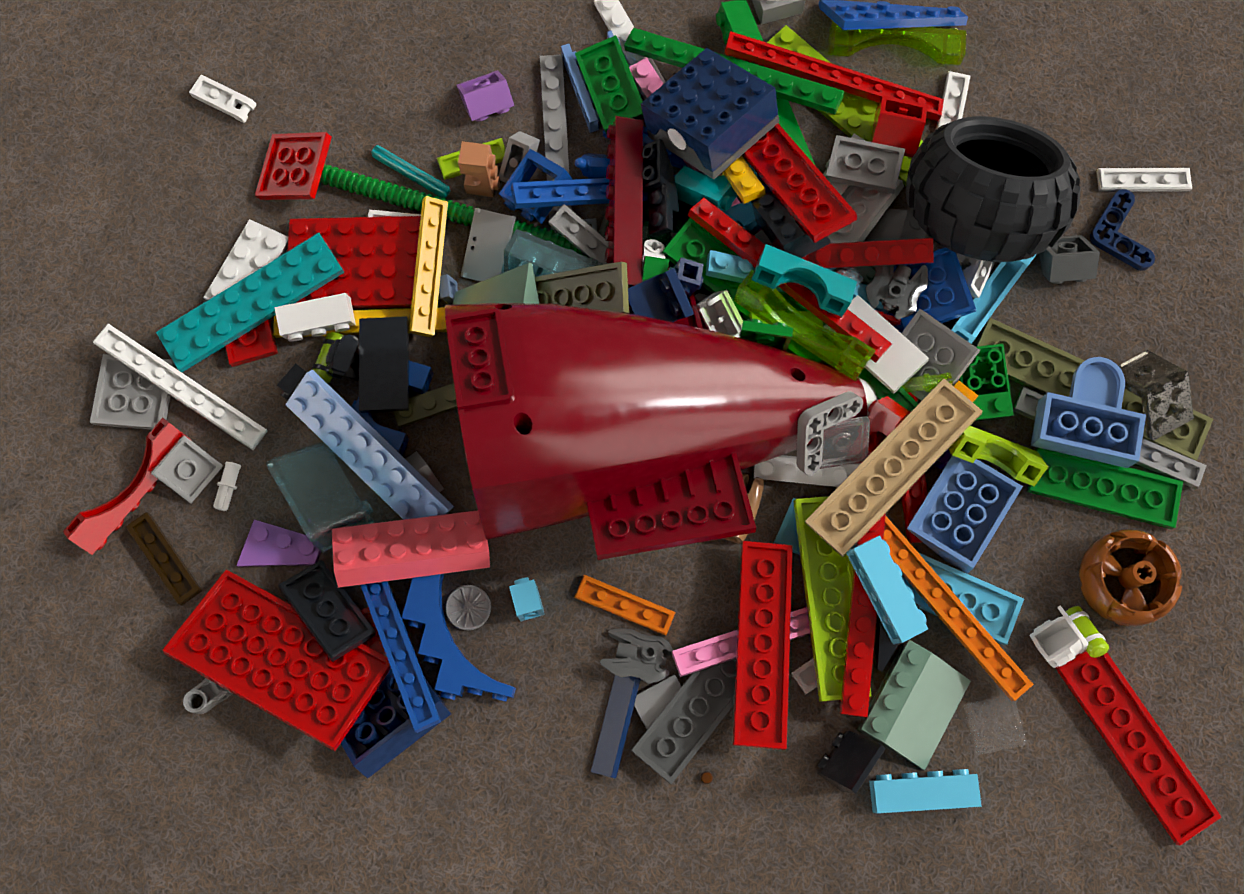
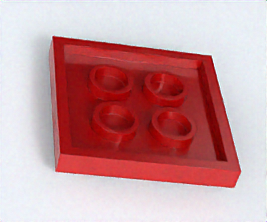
[255,132,332,200]

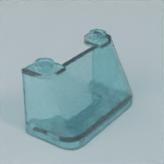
[266,441,374,552]

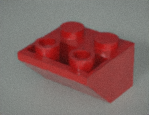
[871,95,928,158]

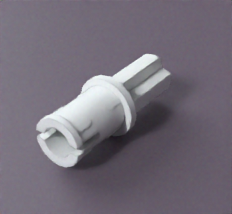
[213,462,241,511]

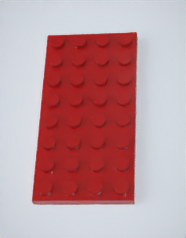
[162,570,391,751]

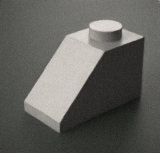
[499,131,540,183]

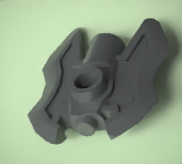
[866,265,928,319]
[600,628,674,684]

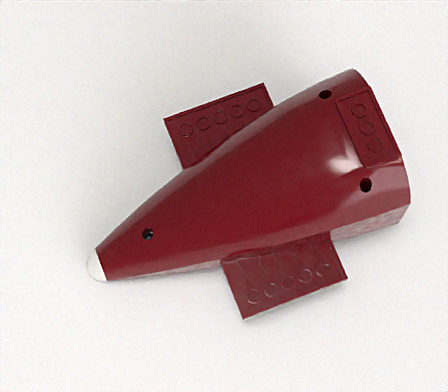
[445,293,878,560]

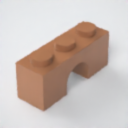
[458,141,500,197]

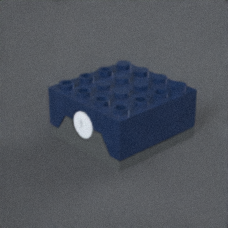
[641,48,779,179]

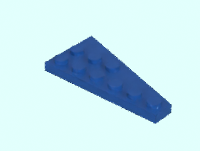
[819,0,968,30]

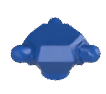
[575,153,610,179]

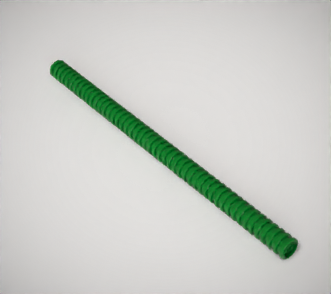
[319,164,592,262]

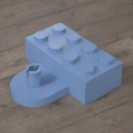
[1031,357,1146,468]

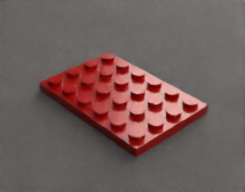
[288,216,421,309]

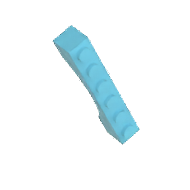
[951,254,1036,344]

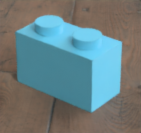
[509,577,545,621]

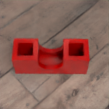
[843,396,911,463]

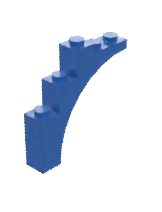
[402,574,516,702]

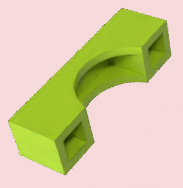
[948,426,1048,486]

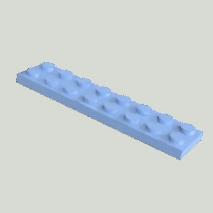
[286,370,454,520]

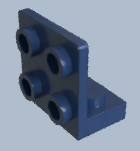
[628,268,694,322]

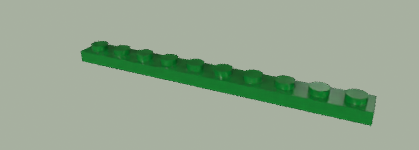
[624,27,844,115]

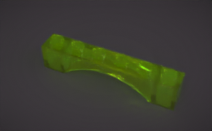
[828,20,966,65]
[734,270,876,381]

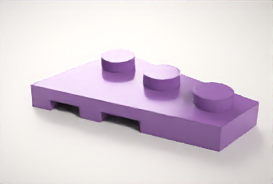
[237,520,325,567]

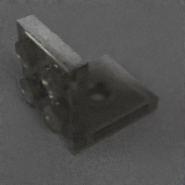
[1118,350,1194,441]

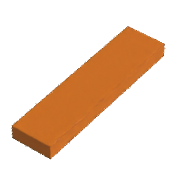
[574,575,676,636]

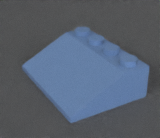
[907,456,1023,574]

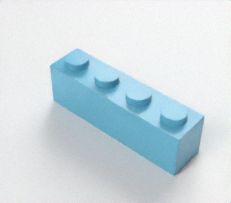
[846,536,928,644]
[869,769,982,813]

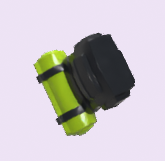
[312,332,359,383]

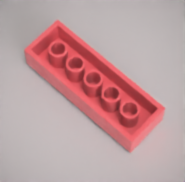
[332,510,490,588]

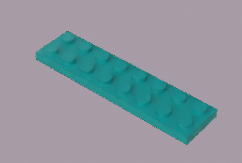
[156,233,344,373]

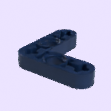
[1090,189,1155,271]

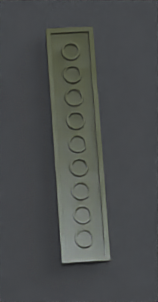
[976,318,1213,461]

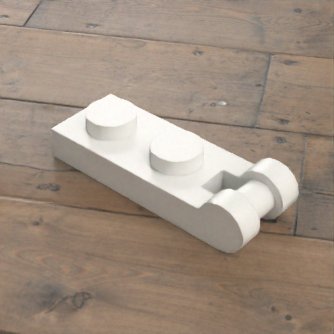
[189,75,256,123]

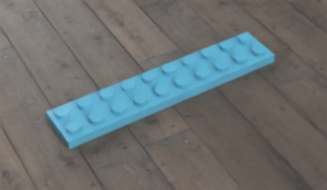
[773,498,1024,645]

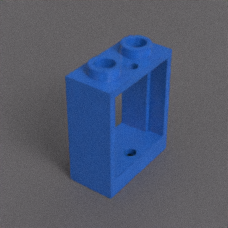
[499,149,573,224]

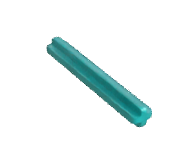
[371,145,451,198]

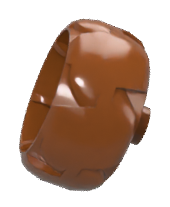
[1079,529,1183,626]

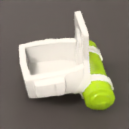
[1030,605,1109,668]

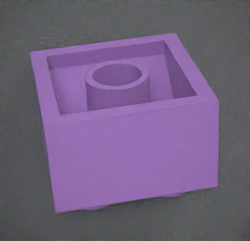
[456,70,514,121]

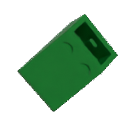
[956,344,1014,422]

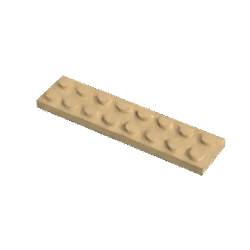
[805,379,983,557]

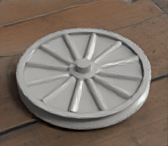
[446,585,491,630]

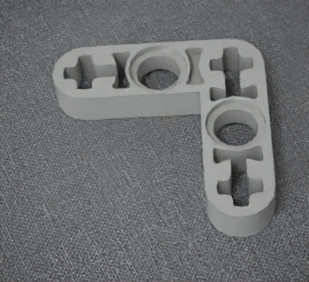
[796,391,863,475]

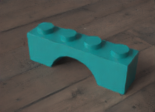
[751,244,857,317]

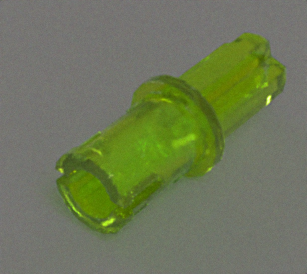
[902,372,953,393]

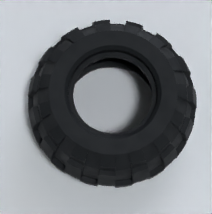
[906,116,1081,262]

